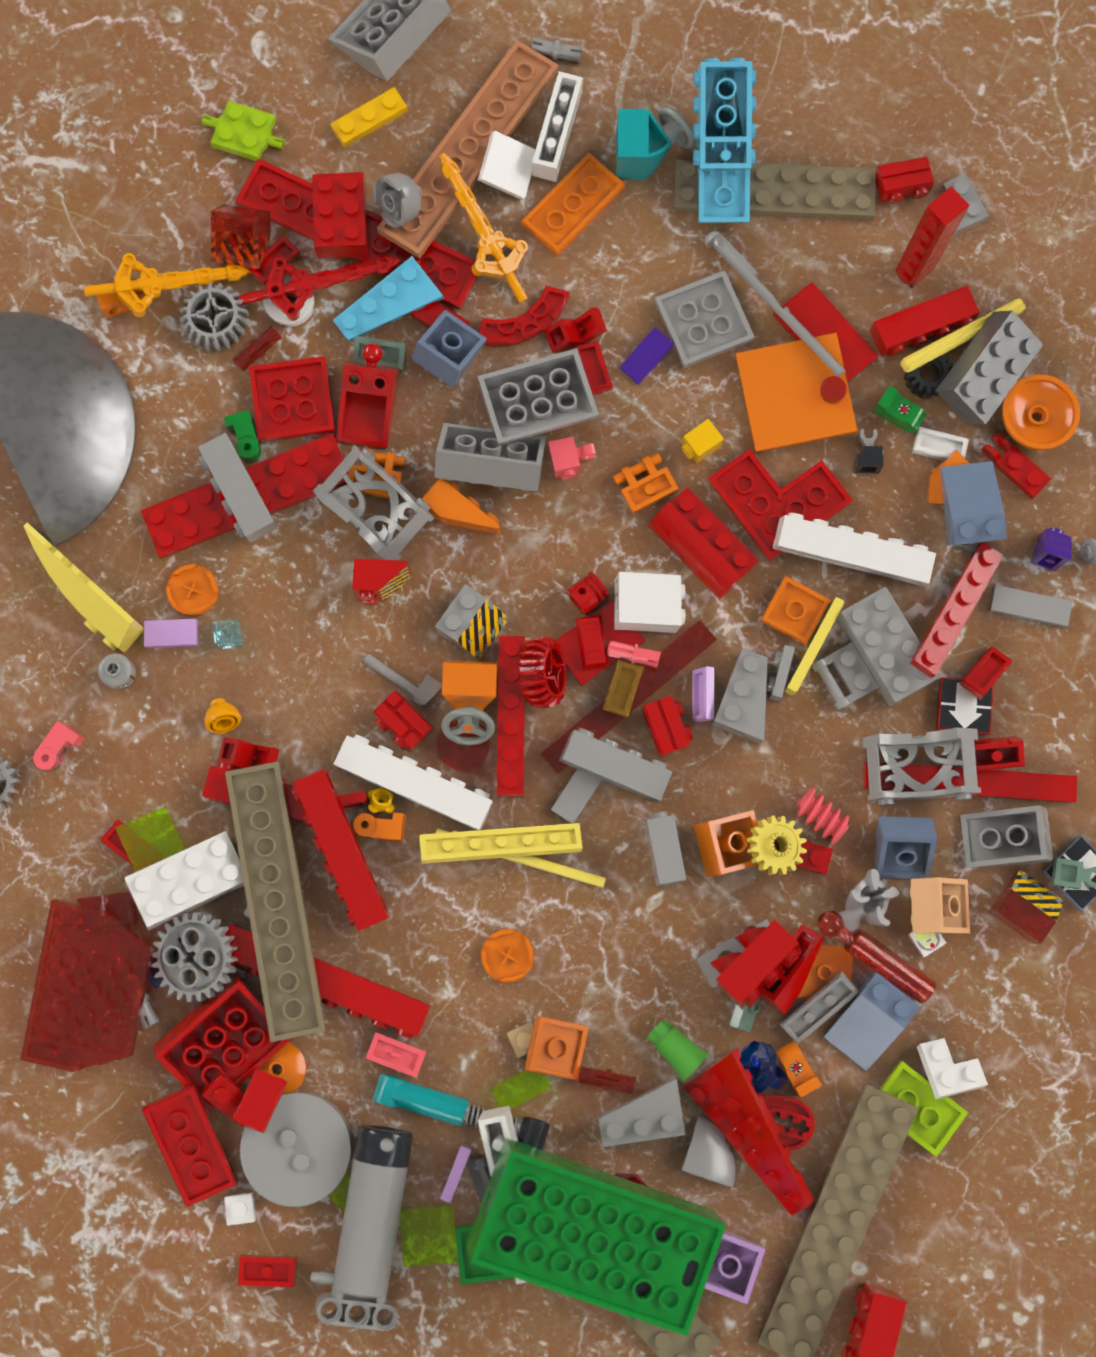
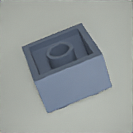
[412,310,487,388]
[875,816,937,879]

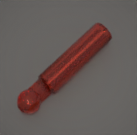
[818,911,936,1004]

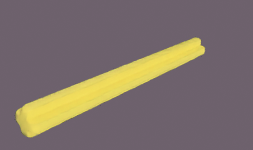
[900,298,1026,372]

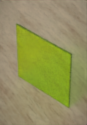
[115,807,185,873]
[400,1205,457,1267]

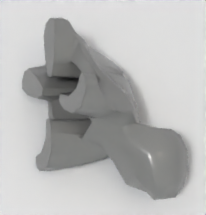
[830,869,899,940]

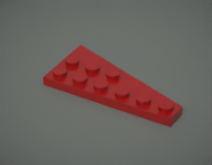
[683,1047,814,1216]

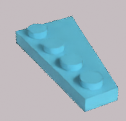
[333,257,444,342]

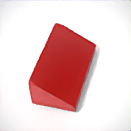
[233,1069,287,1134]

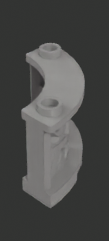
[313,445,434,560]
[862,728,981,806]

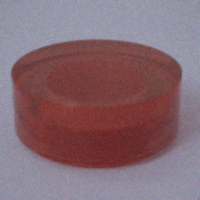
[820,376,847,404]

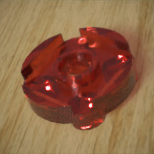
[437,719,489,771]

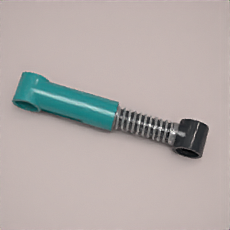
[372,1073,550,1150]

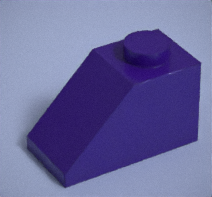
[1030,528,1072,571]

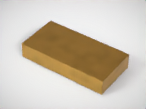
[603,660,644,718]

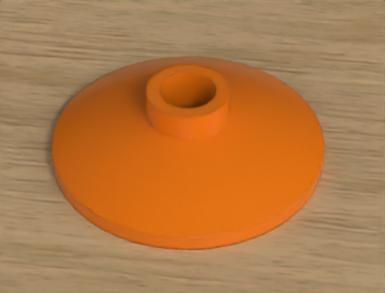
[252,1043,306,1095]

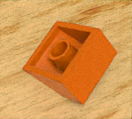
[693,810,759,877]

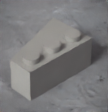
[712,648,768,745]
[598,1077,685,1147]

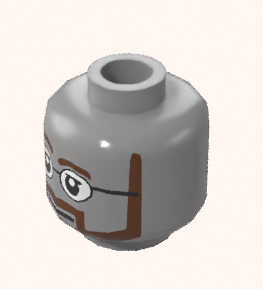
[98,653,136,690]

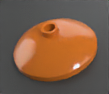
[1001,374,1080,450]

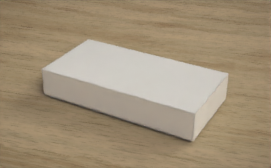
[912,426,969,461]

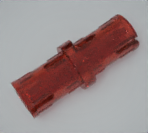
[233,326,282,372]
[579,1066,636,1094]

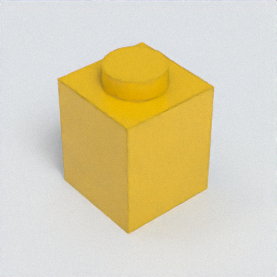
[681,419,724,463]

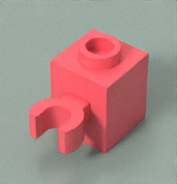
[548,436,595,480]

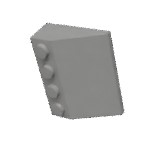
[328,0,451,81]
[478,348,599,446]

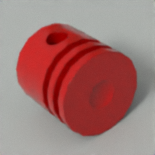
[566,571,610,615]

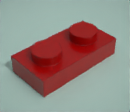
[201,1072,245,1128]
[238,1255,297,1288]

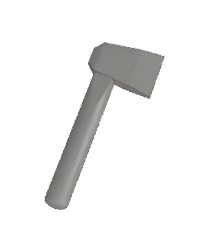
[364,654,442,707]

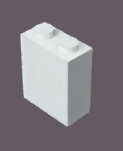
[614,572,685,633]

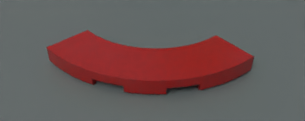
[478,285,570,347]

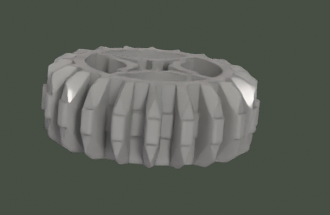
[179,282,249,352]

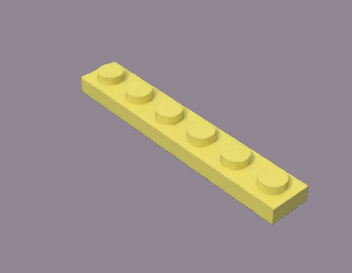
[419,823,583,864]

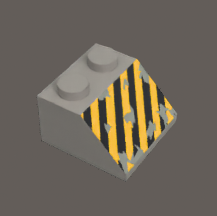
[435,584,509,661]

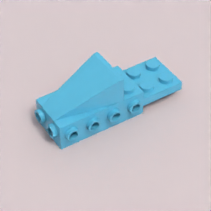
[693,58,756,223]

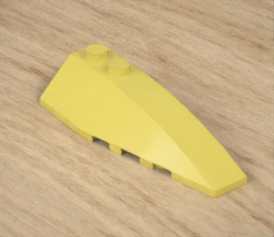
[24,523,144,653]

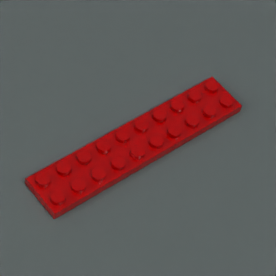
[235,158,479,311]

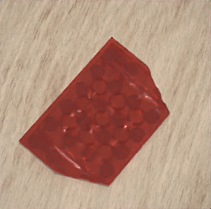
[20,899,154,1072]

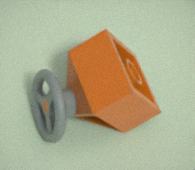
[441,660,498,745]

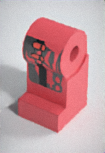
[33,721,85,771]

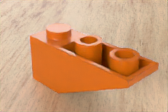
[422,478,501,535]

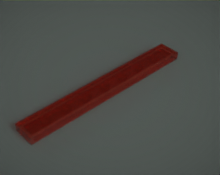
[541,620,717,775]

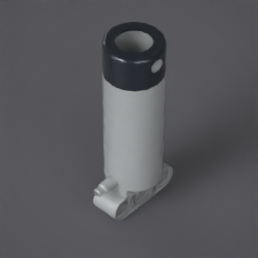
[310,1124,413,1331]

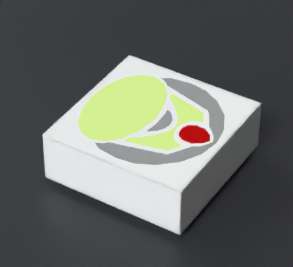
[907,931,946,958]

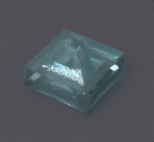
[211,619,244,650]

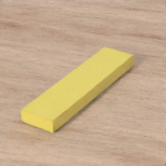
[784,597,844,696]

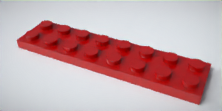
[140,433,349,559]

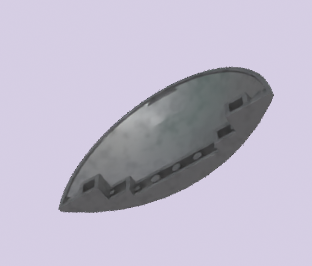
[0,312,136,547]

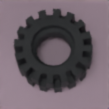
[904,355,953,398]

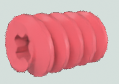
[792,787,851,846]

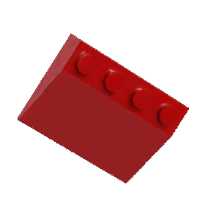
[153,972,293,1112]

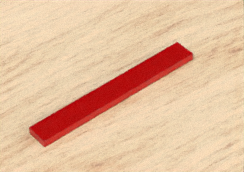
[863,761,1077,803]

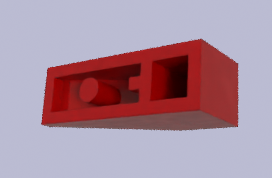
[759,924,824,1015]

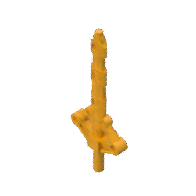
[439,153,528,303]
[83,253,251,317]

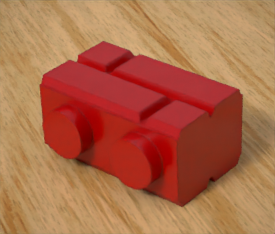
[876,157,934,204]
[373,690,434,752]
[641,696,693,758]
[974,736,1025,771]

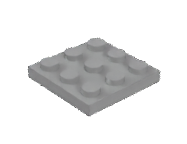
[654,270,755,368]

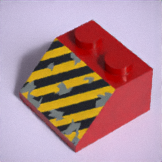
[352,558,411,605]

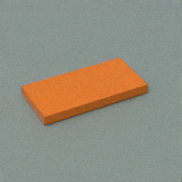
[521,152,626,257]

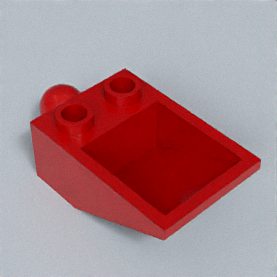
[336,343,399,448]

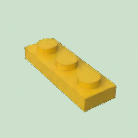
[331,87,408,148]

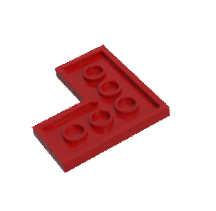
[708,449,853,562]

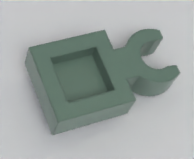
[1051,858,1096,889]

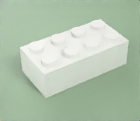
[125,831,244,931]

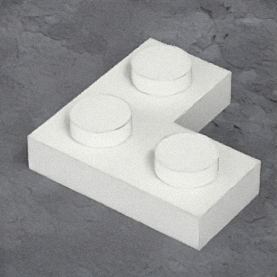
[917,1038,988,1099]

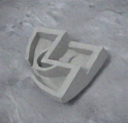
[681,1115,736,1187]

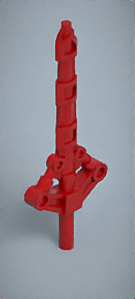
[238,256,400,321]

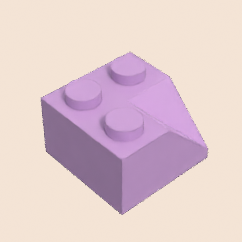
[705,1230,766,1304]

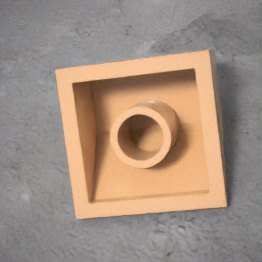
[910,877,970,934]

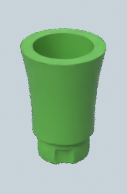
[647,1019,710,1082]

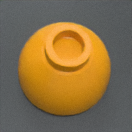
[204,698,242,734]

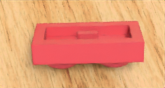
[366,1032,427,1078]

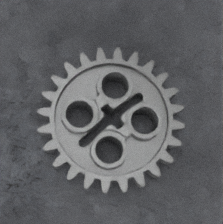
[151,912,238,1002]

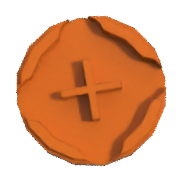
[166,564,219,617]
[481,929,534,983]

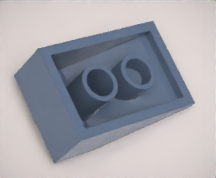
[940,461,1007,545]
[823,972,920,1071]

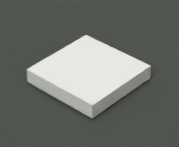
[478,131,536,200]

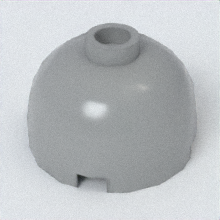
[373,172,422,228]

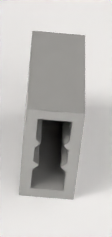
[644,812,687,887]

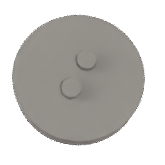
[240,1092,353,1207]

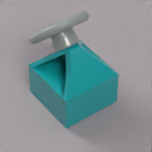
[616,106,696,180]

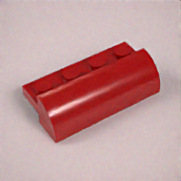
[648,487,759,600]

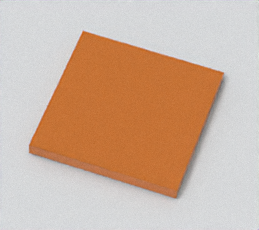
[735,333,857,453]

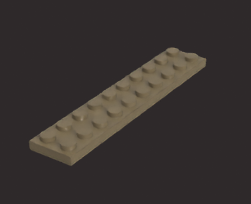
[225,762,326,1042]
[757,1084,918,1357]

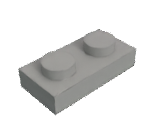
[766,645,795,702]

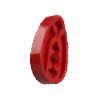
[762,1094,815,1151]

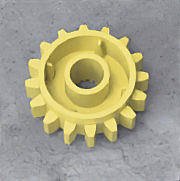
[747,816,807,876]

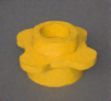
[367,788,395,814]

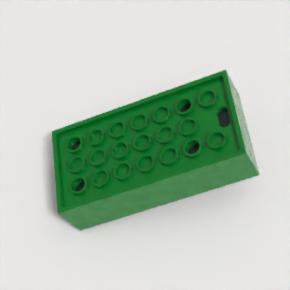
[466,1138,726,1336]

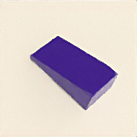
[619,327,673,385]

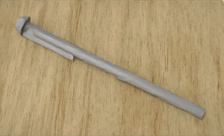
[705,231,845,377]

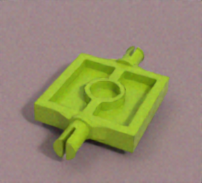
[202,100,286,162]

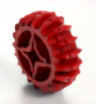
[518,636,568,708]

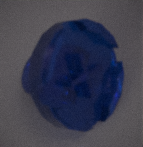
[739,1041,787,1094]

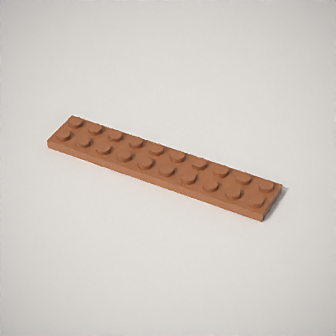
[377,40,558,259]

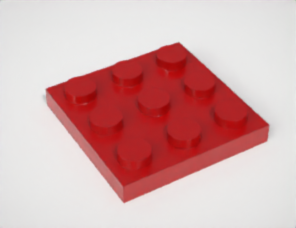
[249,356,336,443]

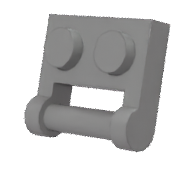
[811,642,879,711]

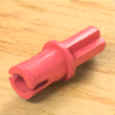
[607,641,661,668]

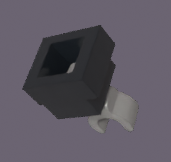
[853,429,884,474]

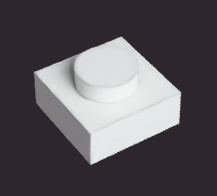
[224,1192,256,1225]

